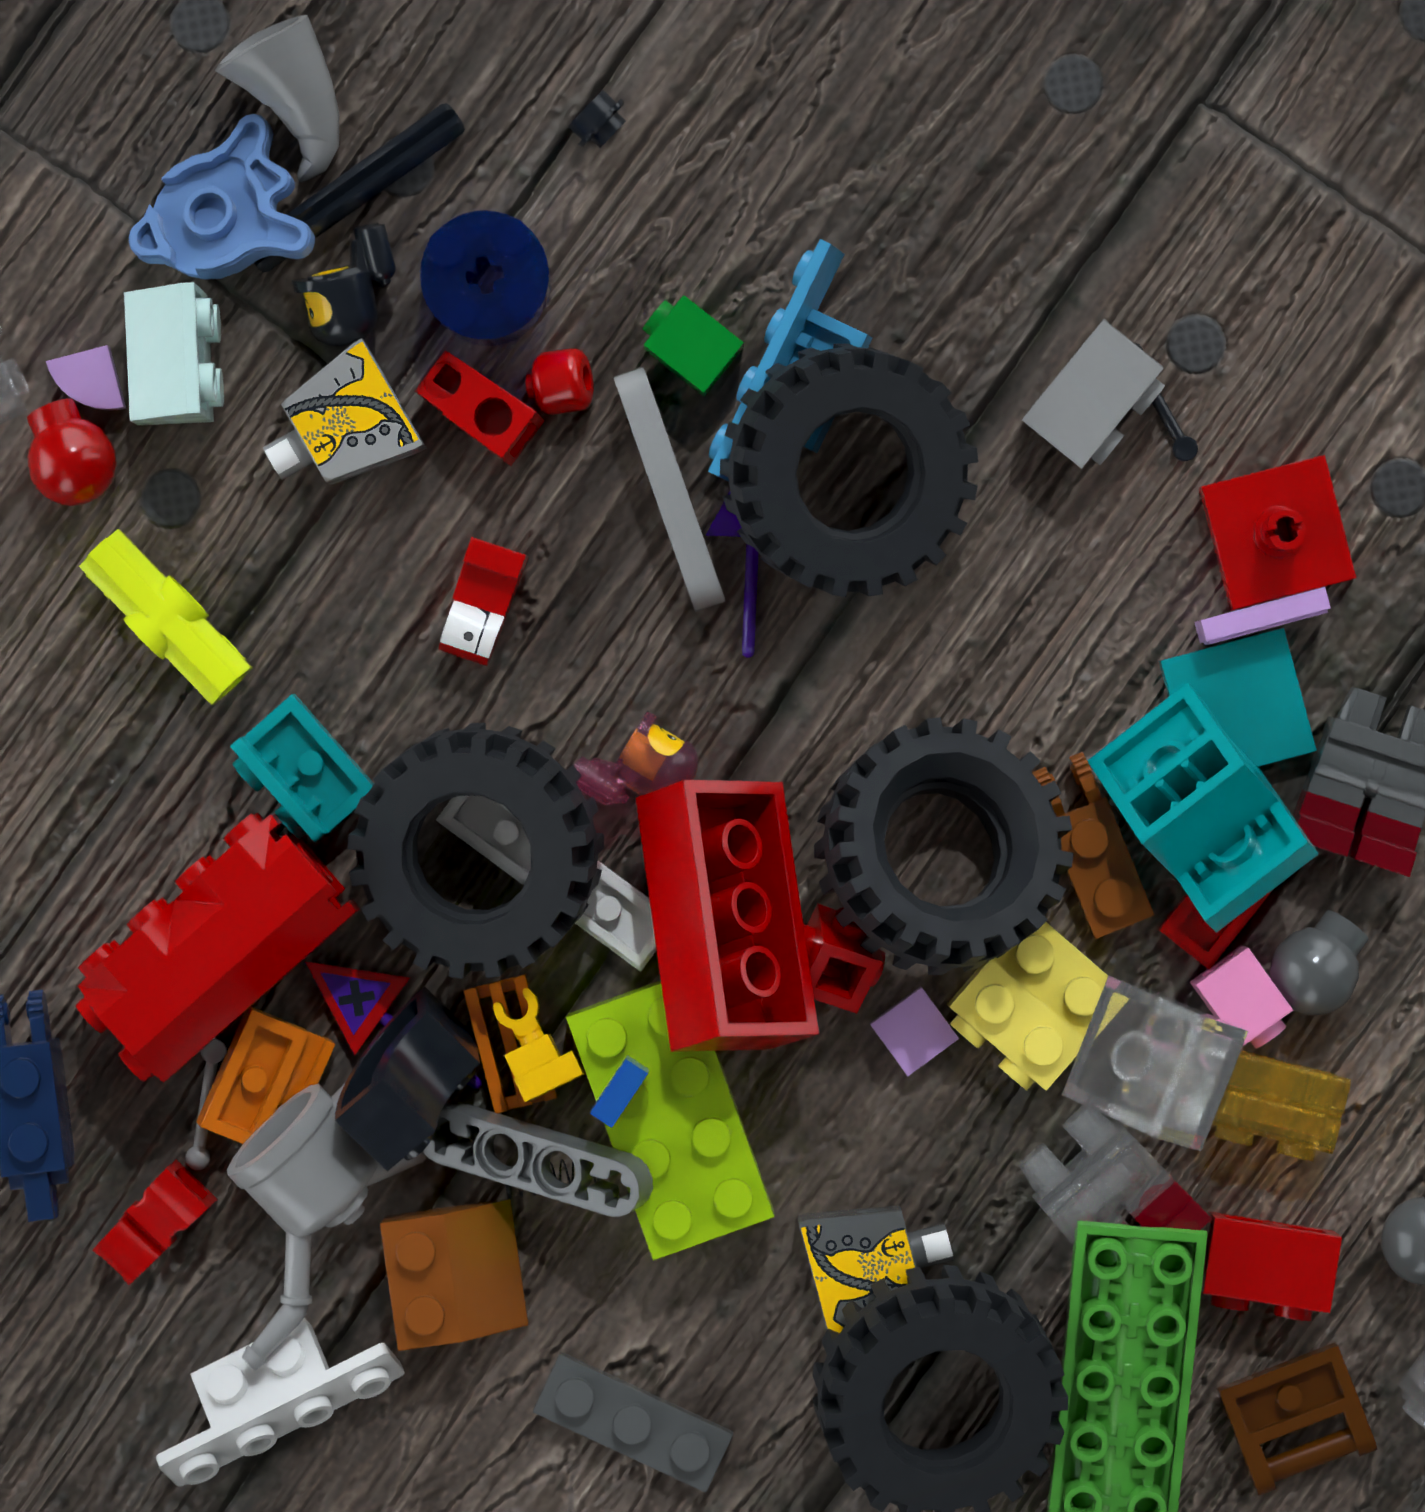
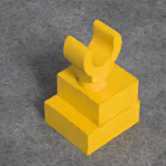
[493,988,586,1102]

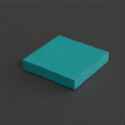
[1159,628,1317,767]

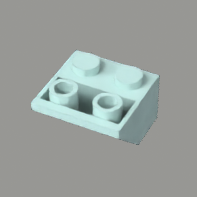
[124,282,224,425]

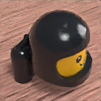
[292,222,396,346]

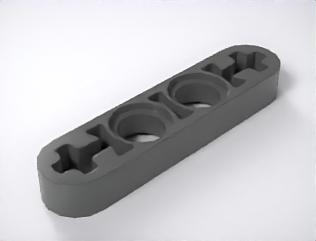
[423,1101,653,1217]

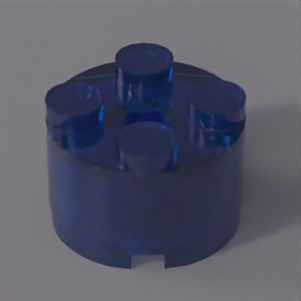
[420,210,552,346]

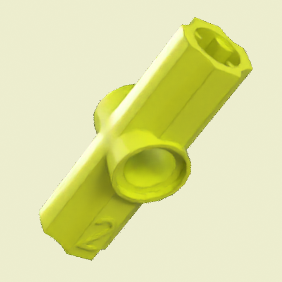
[79,529,253,705]

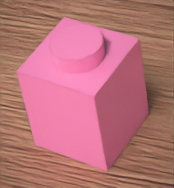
[1190,945,1293,1049]

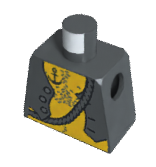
[797,1206,954,1333]

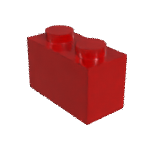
[1201,1211,1342,1321]

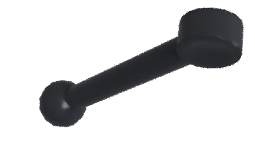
[1133,342,1198,461]

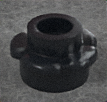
[568,90,626,148]

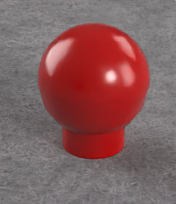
[27,398,117,506]

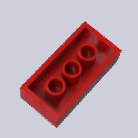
[635,780,819,1052]

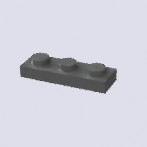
[533,1351,733,1493]

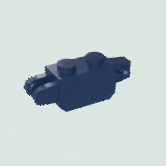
[0,989,74,1222]

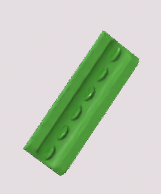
[1047,1221,1208,1512]

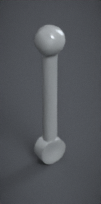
[185,1038,227,1170]

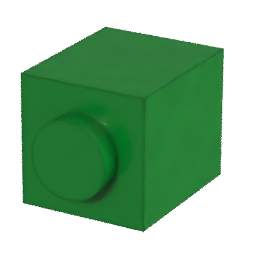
[642,294,744,397]

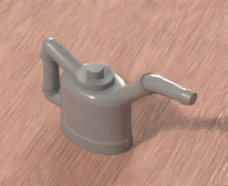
[227,1083,427,1371]

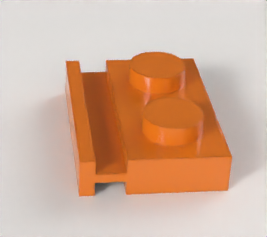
[196,1007,335,1144]

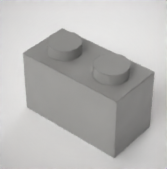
[1022,319,1165,469]

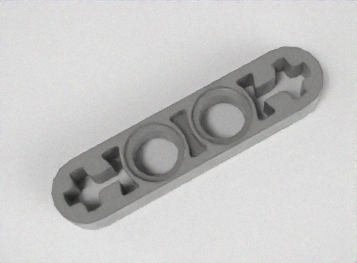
[613,367,725,612]

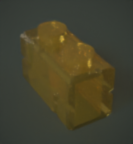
[1202,1045,1351,1162]

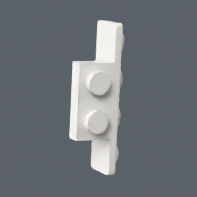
[155,1317,405,1487]

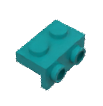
[230,694,374,842]

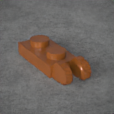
[1032,752,1154,939]

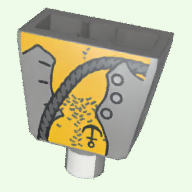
[263,338,426,485]

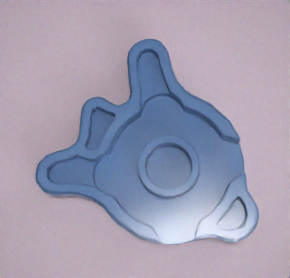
[129,114,315,279]

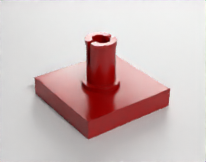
[1199,455,1356,611]

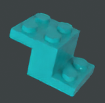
[1087,682,1319,933]

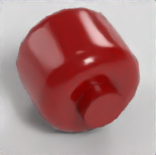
[525,348,594,415]

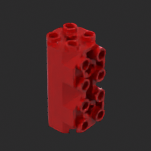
[75,812,360,1083]

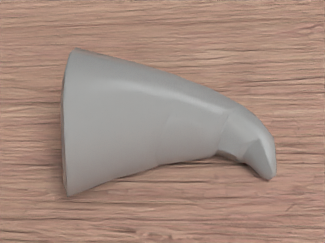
[215,15,339,183]

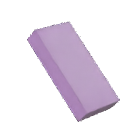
[1194,587,1331,645]

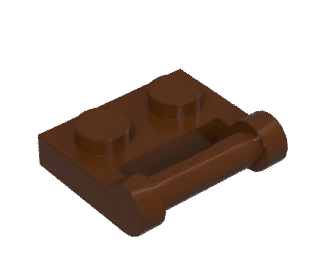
[1216,1342,1378,1496]

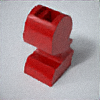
[92,1159,218,1285]

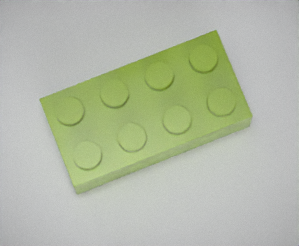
[566,980,775,1260]

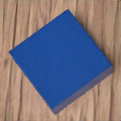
[590,1055,649,1128]

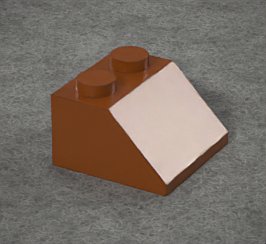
[380,1198,529,1351]

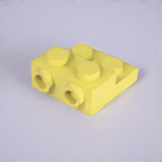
[947,922,1128,1091]

